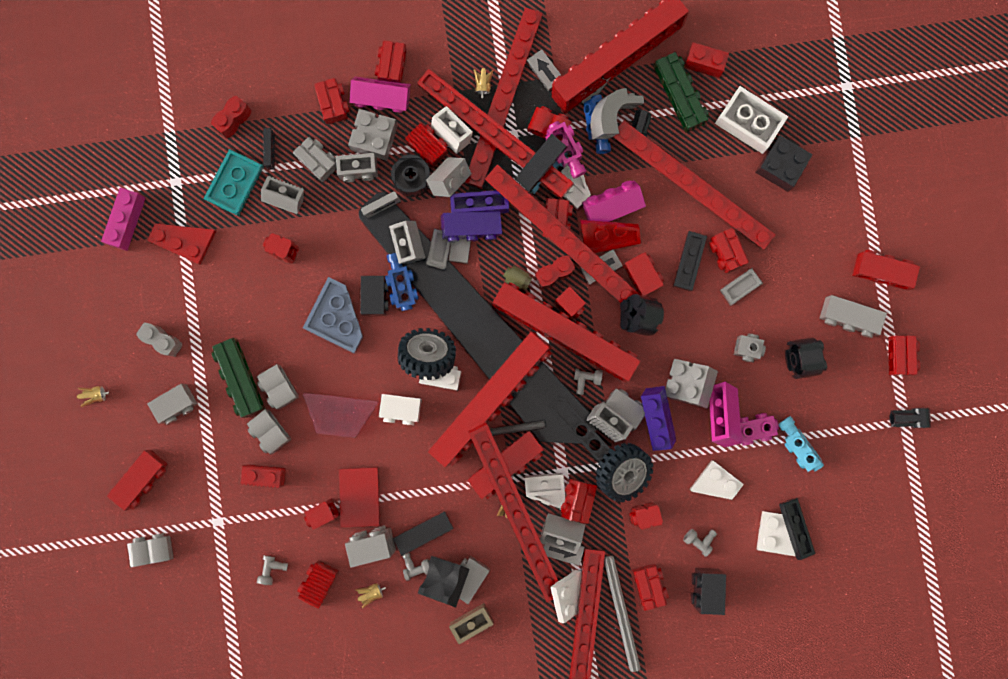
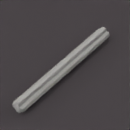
[604,556,640,672]

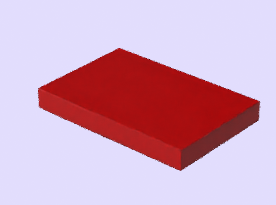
[339,467,380,527]

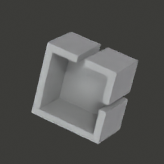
[348,109,398,161]
[666,359,718,408]

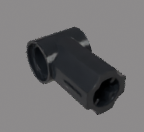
[632,110,652,137]
[889,408,931,428]

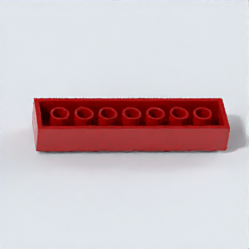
[552,0,689,114]
[492,282,640,383]
[428,332,552,468]

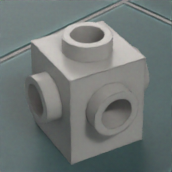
[733,334,766,363]

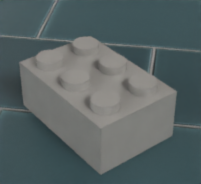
[345,526,396,568]

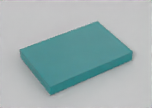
[203,149,264,217]

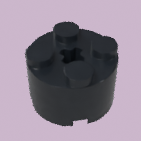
[391,154,431,197]
[620,294,664,336]
[785,337,827,379]

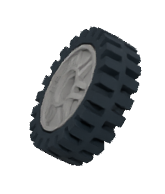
[398,328,456,380]
[596,443,654,502]

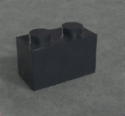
[361,276,389,316]

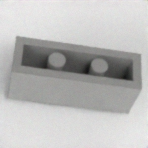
[819,295,887,338]

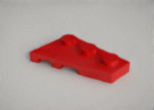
[580,220,641,253]
[147,223,216,265]

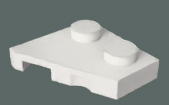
[561,166,591,209]
[689,460,744,500]
[524,473,565,510]
[756,511,795,556]

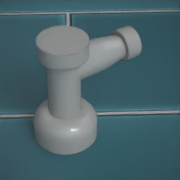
[574,368,603,395]
[683,529,717,557]
[402,553,430,581]
[257,555,288,585]

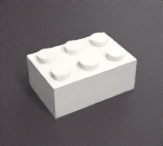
[715,86,788,154]

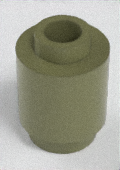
[503,265,532,291]

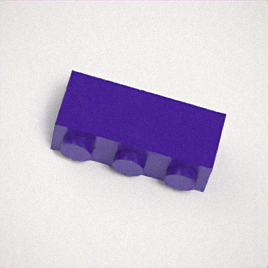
[450,190,509,214]
[440,211,502,242]
[641,386,676,451]

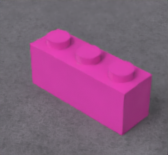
[350,76,411,113]
[582,180,646,222]
[101,188,146,251]
[710,382,742,447]

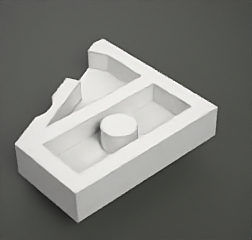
[551,570,582,623]

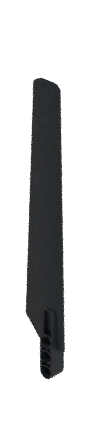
[359,192,610,462]

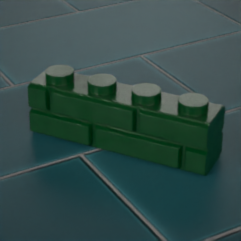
[653,52,709,133]
[211,338,266,418]

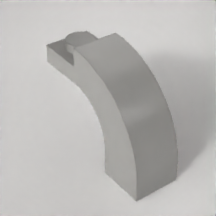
[591,88,644,139]

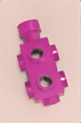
[545,121,587,179]
[740,413,779,446]

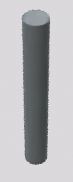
[490,420,546,436]

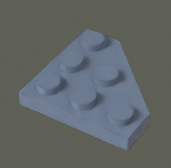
[303,277,363,354]

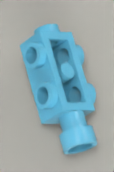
[778,416,824,472]

